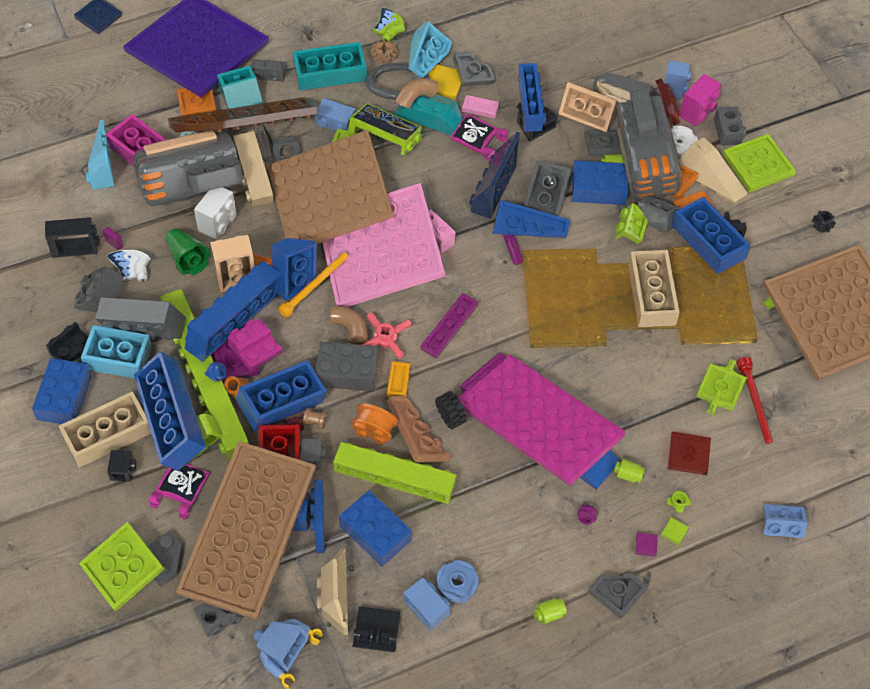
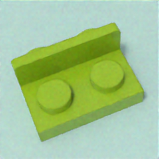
[614,203,648,244]

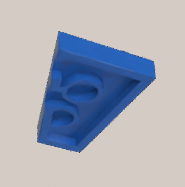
[310,480,325,553]

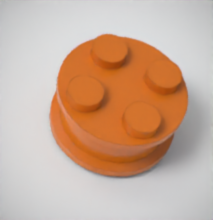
[350,403,398,445]

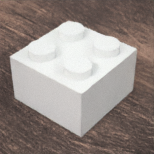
[194,187,237,240]

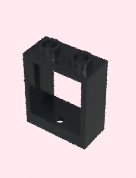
[45,217,100,258]

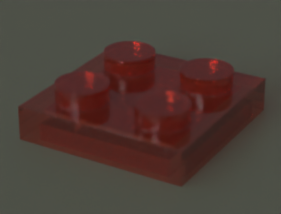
[655,78,681,125]

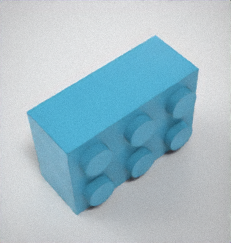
[81,325,152,378]

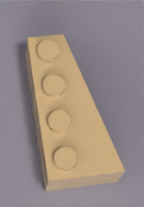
[233,131,273,207]

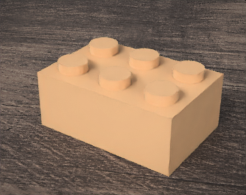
[210,235,254,293]

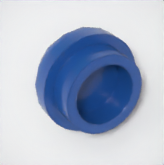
[205,362,226,382]

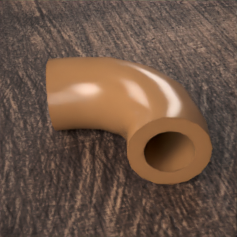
[395,78,438,109]
[330,306,368,345]

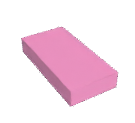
[462,95,500,119]

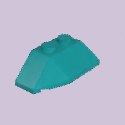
[395,94,463,136]

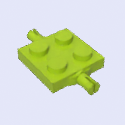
[696,359,747,415]

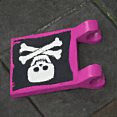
[450,113,508,161]
[149,464,210,519]

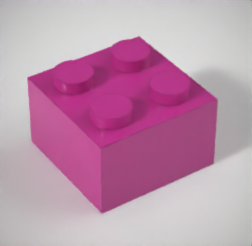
[679,74,721,127]

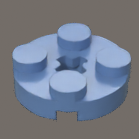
[436,560,479,603]

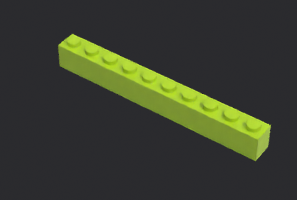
[160,289,249,460]

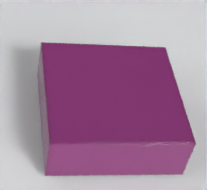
[103,227,123,251]
[635,533,657,557]

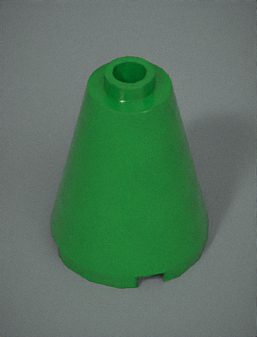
[165,228,211,276]

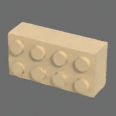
[628,250,680,327]
[58,391,151,468]

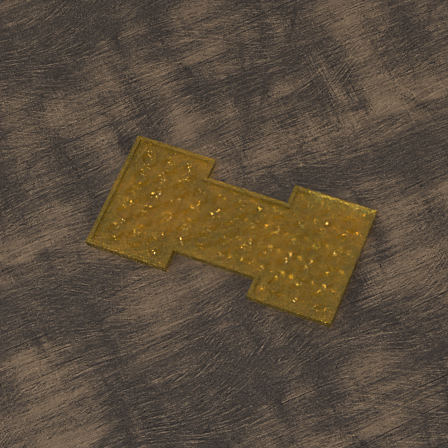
[522,247,758,348]

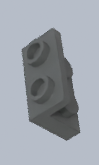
[249,59,286,82]

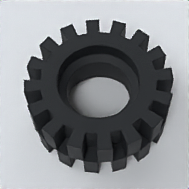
[435,391,467,429]

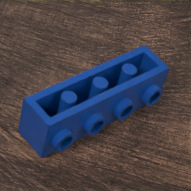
[518,63,546,132]

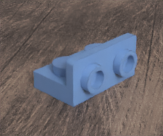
[762,504,808,538]

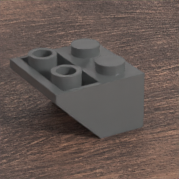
[74,266,124,312]

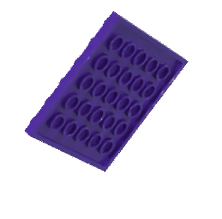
[123,0,269,98]

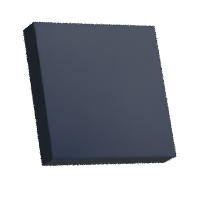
[74,0,122,35]

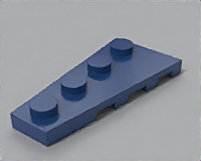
[492,200,570,238]

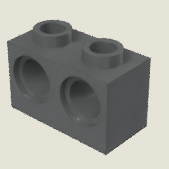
[714,106,746,146]
[194,603,245,637]

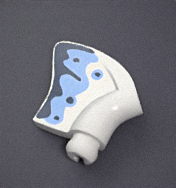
[107,250,151,282]

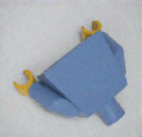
[254,619,323,689]

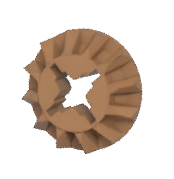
[371,40,398,62]

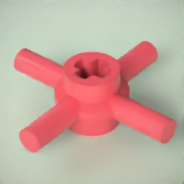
[361,313,411,359]

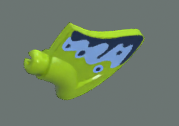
[373,7,405,42]

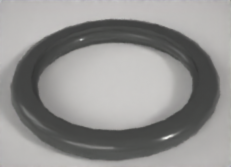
[366,62,430,99]

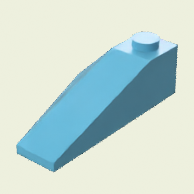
[408,21,452,78]
[86,120,114,189]

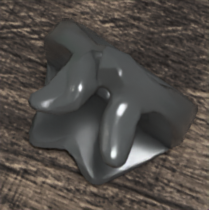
[273,135,300,161]

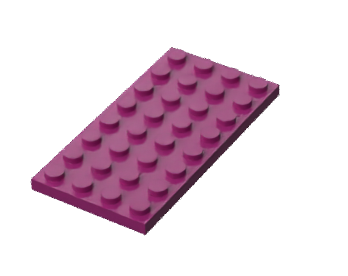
[458,354,625,486]

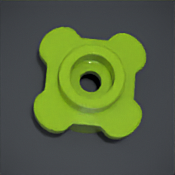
[667,490,691,513]

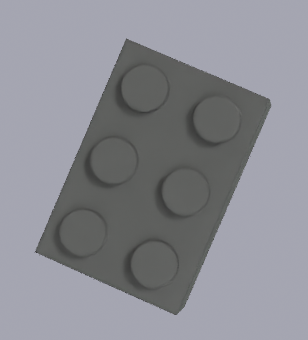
[315,341,378,392]

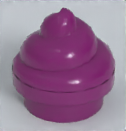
[577,505,598,525]

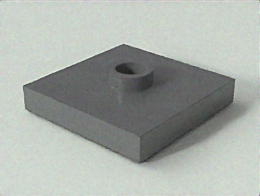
[584,130,621,156]

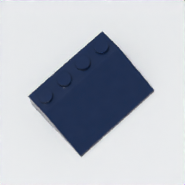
[469,132,520,219]

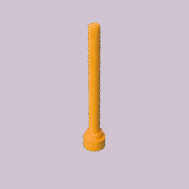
[277,252,349,319]

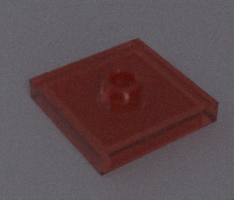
[667,431,711,476]

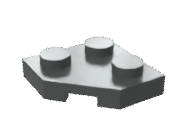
[452,53,495,86]
[148,530,182,587]
[588,574,648,619]

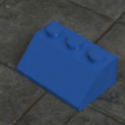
[272,238,317,301]

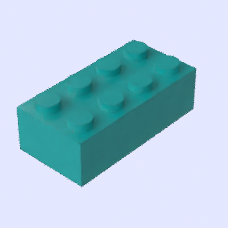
[293,42,367,91]

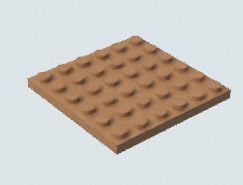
[267,130,394,244]
[762,244,870,381]

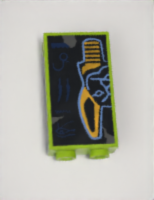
[348,103,422,156]

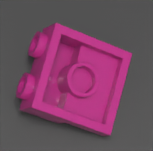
[228,319,283,372]

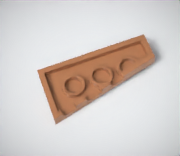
[387,396,451,462]

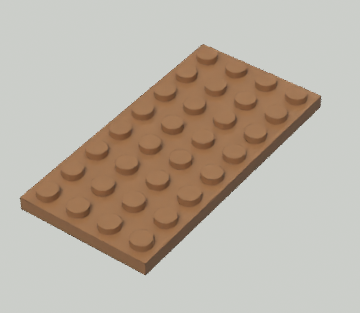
[176,441,316,620]

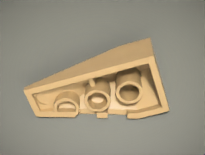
[679,137,748,204]

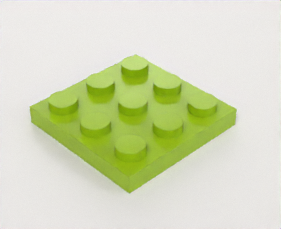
[722,133,796,193]
[79,522,165,611]

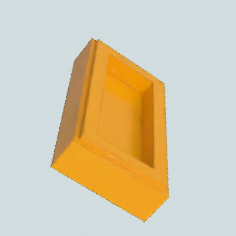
[386,361,411,398]

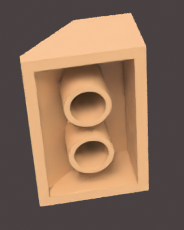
[559,82,617,132]

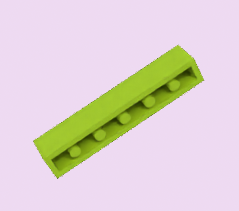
[333,442,457,504]

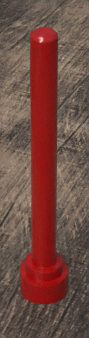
[736,357,773,444]

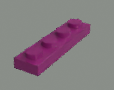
[421,293,478,359]

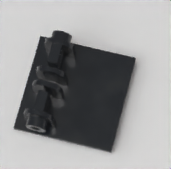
[352,606,401,653]

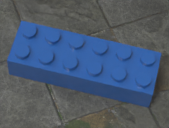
[185,261,281,362]
[134,351,206,471]

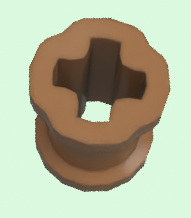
[303,408,327,429]

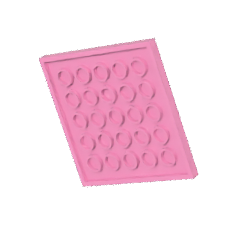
[322,183,446,307]

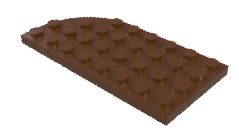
[167,97,318,133]

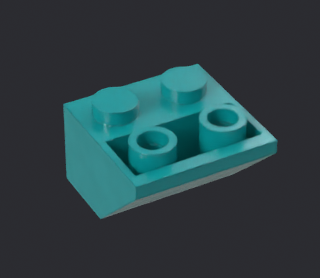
[217,66,263,109]

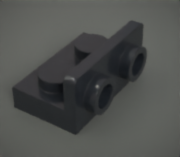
[46,322,88,362]

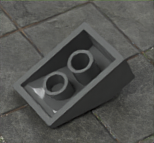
[524,160,573,216]

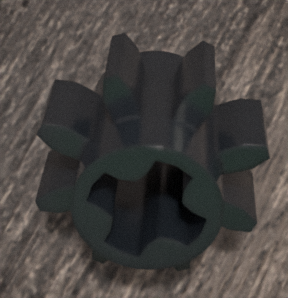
[812,211,836,233]

